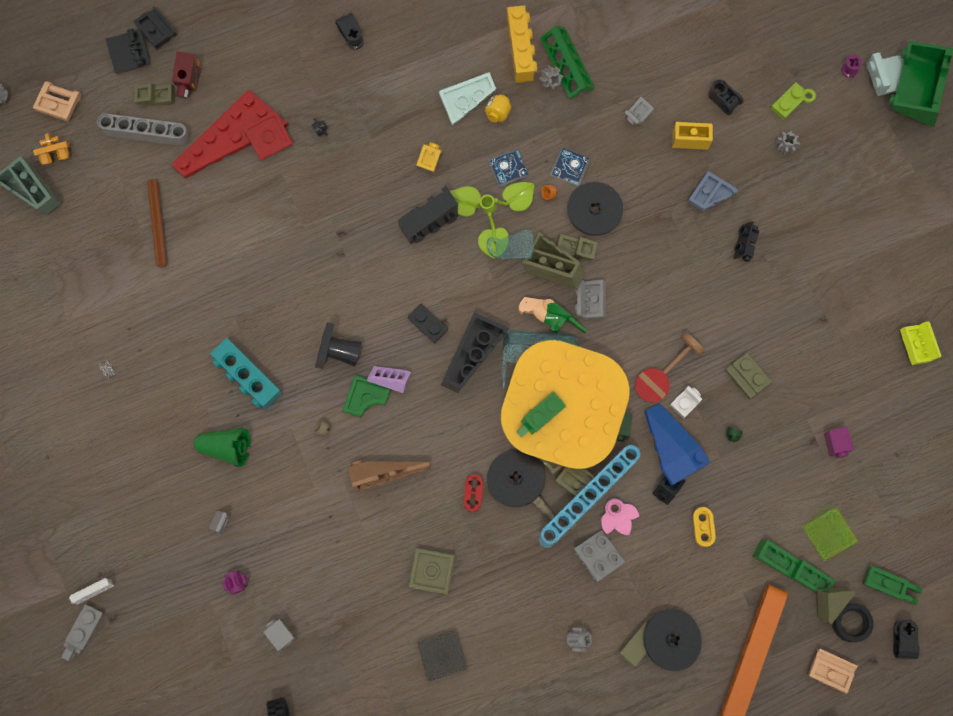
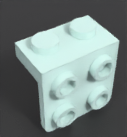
[866,52,904,96]

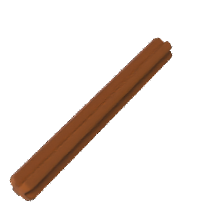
[147,179,167,268]

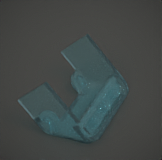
[501,331,580,388]

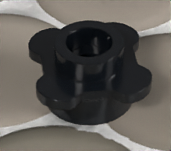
[311,118,328,137]

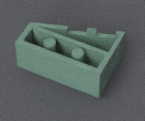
[0,156,61,215]

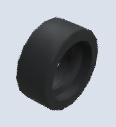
[832,603,874,643]

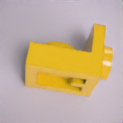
[417,142,444,172]

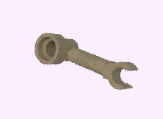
[532,497,578,538]

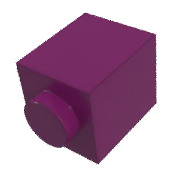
[824,427,854,458]

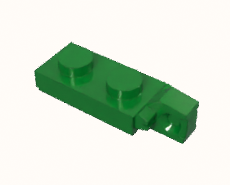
[516,391,566,438]

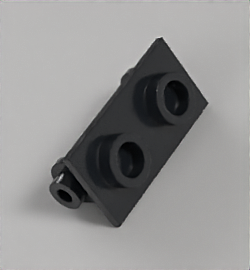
[733,221,759,262]

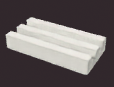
[69,578,114,605]

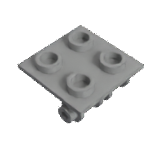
[574,530,625,582]

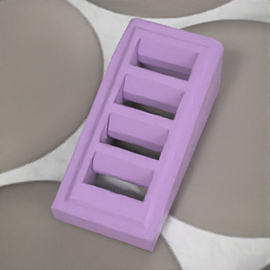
[367,366,411,393]

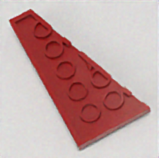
[171,89,289,179]

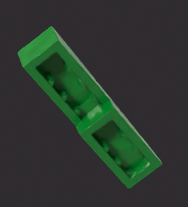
[752,540,835,593]

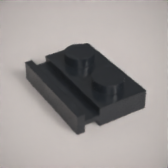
[134,6,177,49]

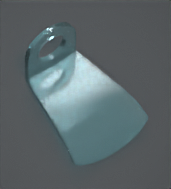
[487,230,534,260]

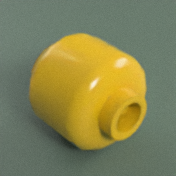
[485,94,512,122]

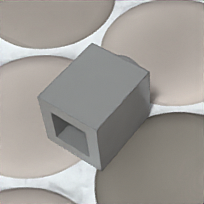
[263,619,296,652]

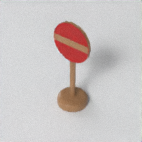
[635,333,705,403]

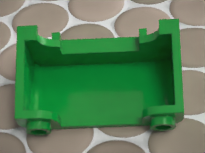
[889,41,953,127]

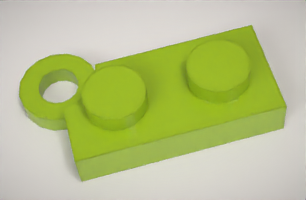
[771,82,816,120]

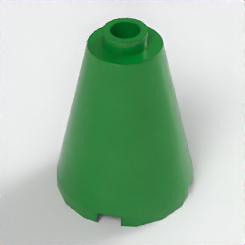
[194,427,251,467]

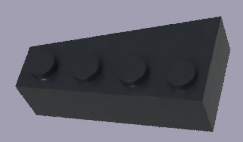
[441,312,509,393]

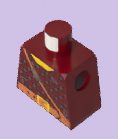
[172,51,203,99]

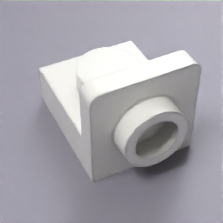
[670,386,702,419]

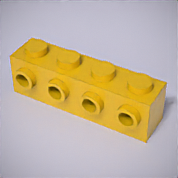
[506,5,537,83]

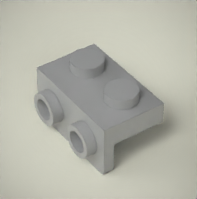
[575,280,606,320]

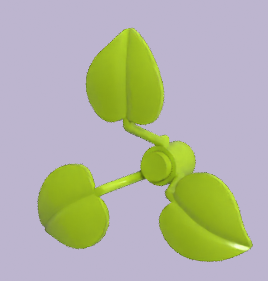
[450,182,535,259]

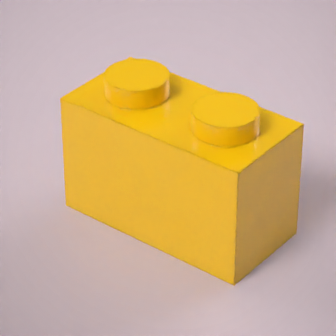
[672,122,713,150]

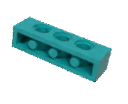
[210,338,282,410]

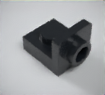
[652,476,686,505]

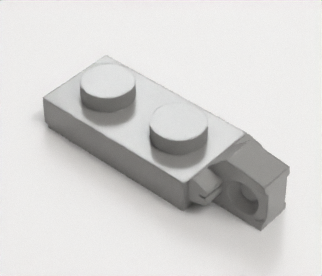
[61,604,105,662]

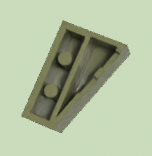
[522,232,585,290]

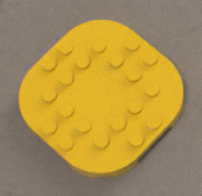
[501,340,629,469]

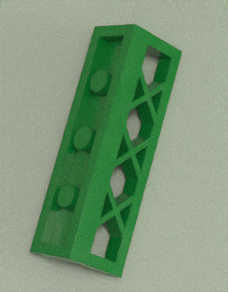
[540,25,595,99]

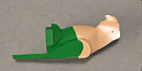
[518,297,587,334]

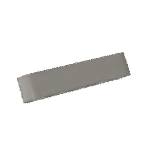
[97,114,190,146]

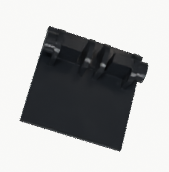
[105,28,151,74]

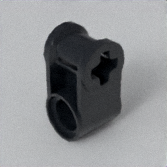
[335,13,364,50]
[708,79,744,115]
[893,620,919,659]

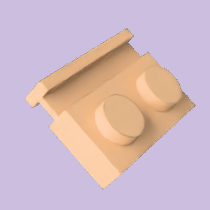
[808,649,858,694]

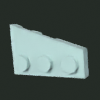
[439,73,496,126]

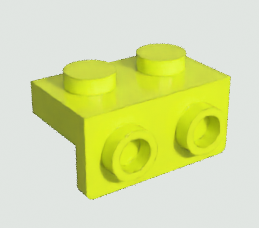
[900,321,941,365]

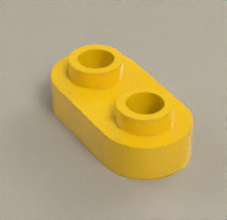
[692,507,716,547]

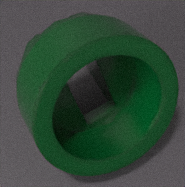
[726,427,743,442]

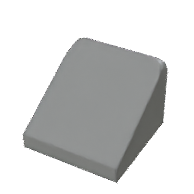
[209,511,230,534]

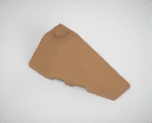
[348,460,431,493]

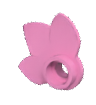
[601,498,639,535]

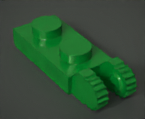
[863,566,922,605]

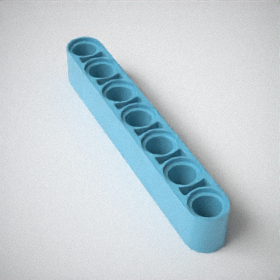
[539,445,640,548]

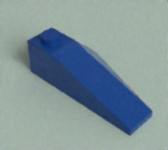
[644,404,711,486]

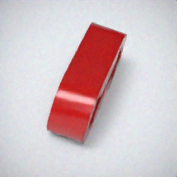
[464,474,483,513]

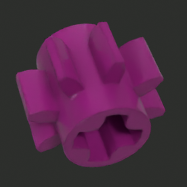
[222,570,248,595]

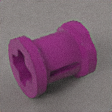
[841,55,862,78]

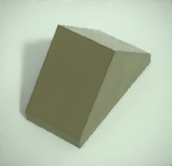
[817,587,855,624]

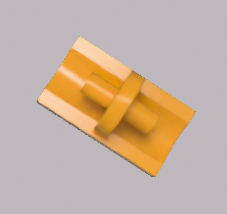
[33,133,71,165]

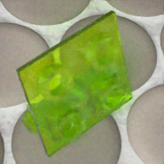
[803,507,859,561]

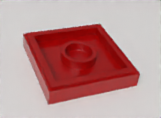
[243,111,293,161]

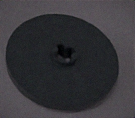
[567,182,623,236]
[487,450,546,507]
[644,609,702,671]

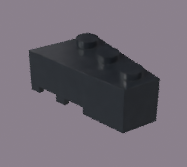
[398,186,458,244]

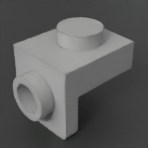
[624,97,655,126]

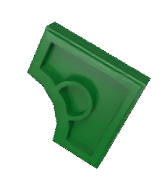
[343,375,391,418]

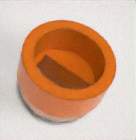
[541,185,557,200]

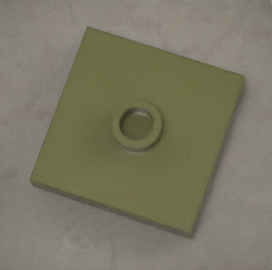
[408,548,455,595]

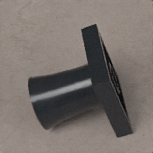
[315,322,362,369]

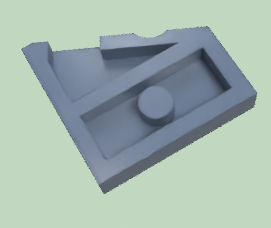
[688,171,739,212]

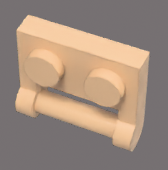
[33,81,82,122]

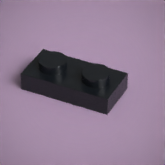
[407,304,448,344]

